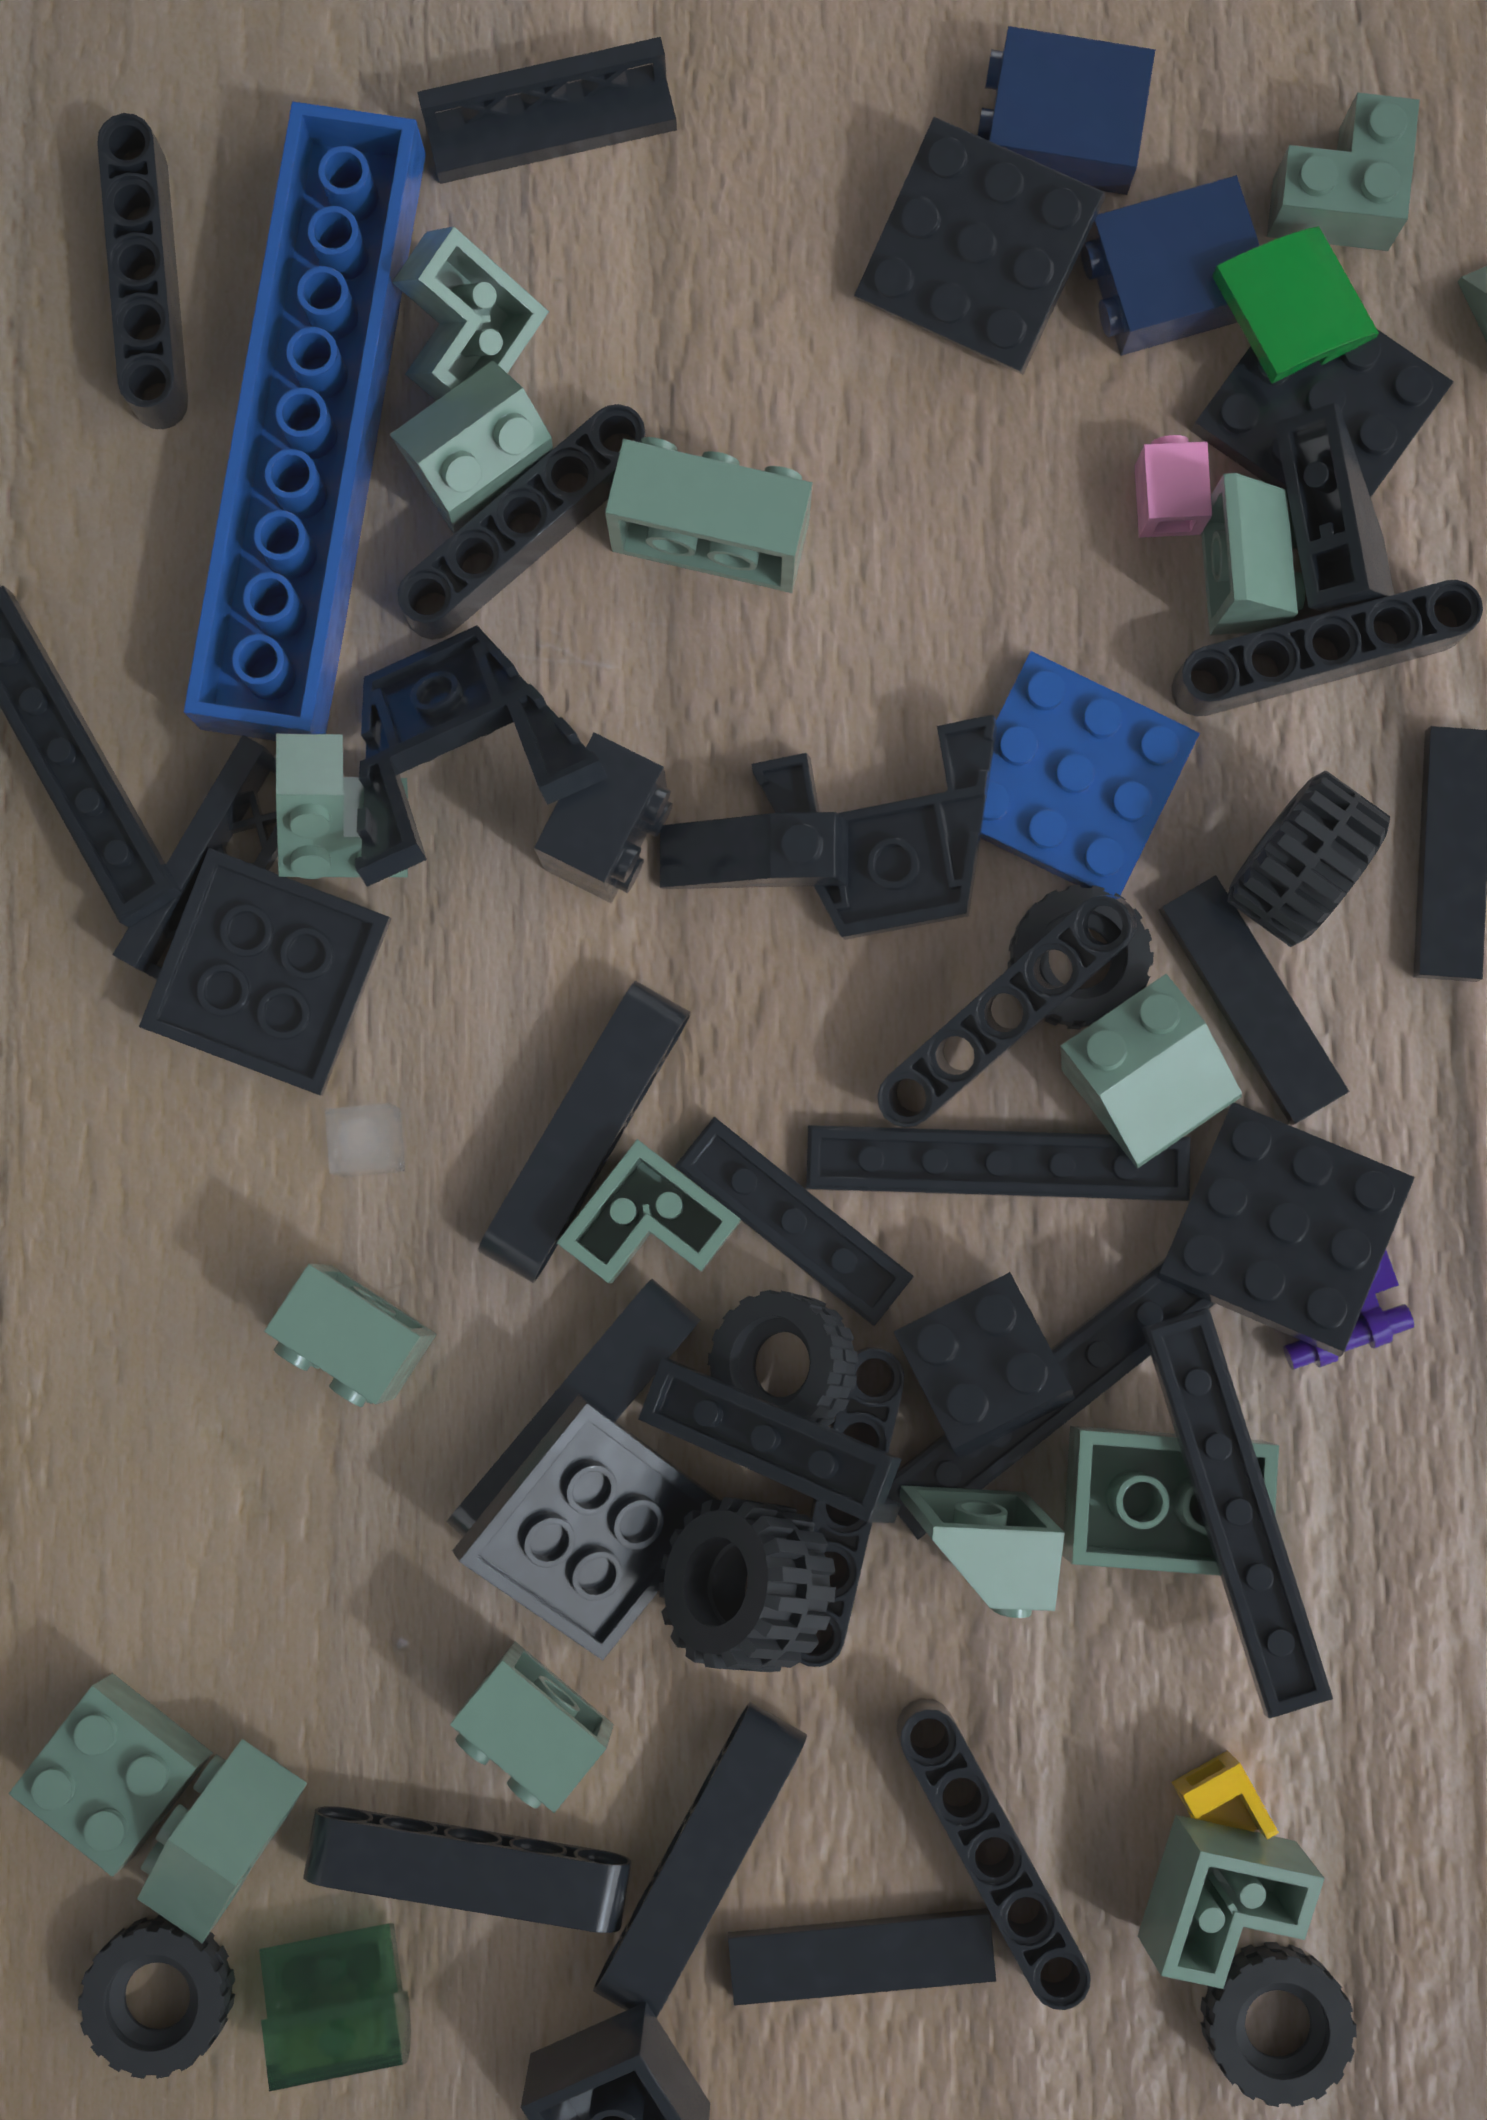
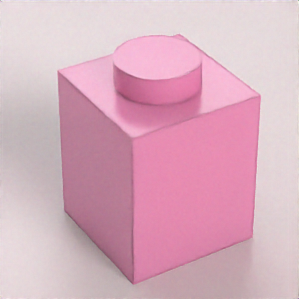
[1134,435,1212,538]

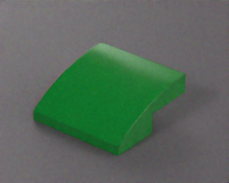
[1212,226,1379,384]

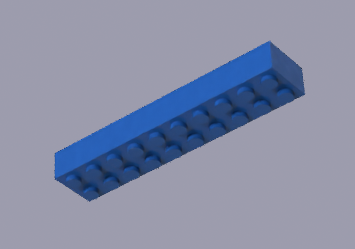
[184,101,426,741]

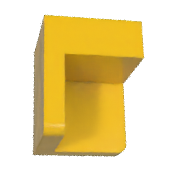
[1171,1750,1279,1840]

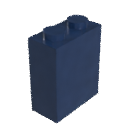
[977,26,1156,195]
[1080,175,1260,356]

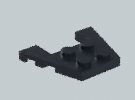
[751,715,997,940]

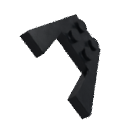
[355,625,608,887]

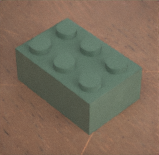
[605,437,813,593]
[1062,1426,1279,1576]

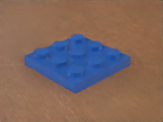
[981,651,1200,896]

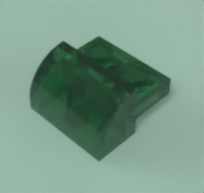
[259,1923,411,2092]

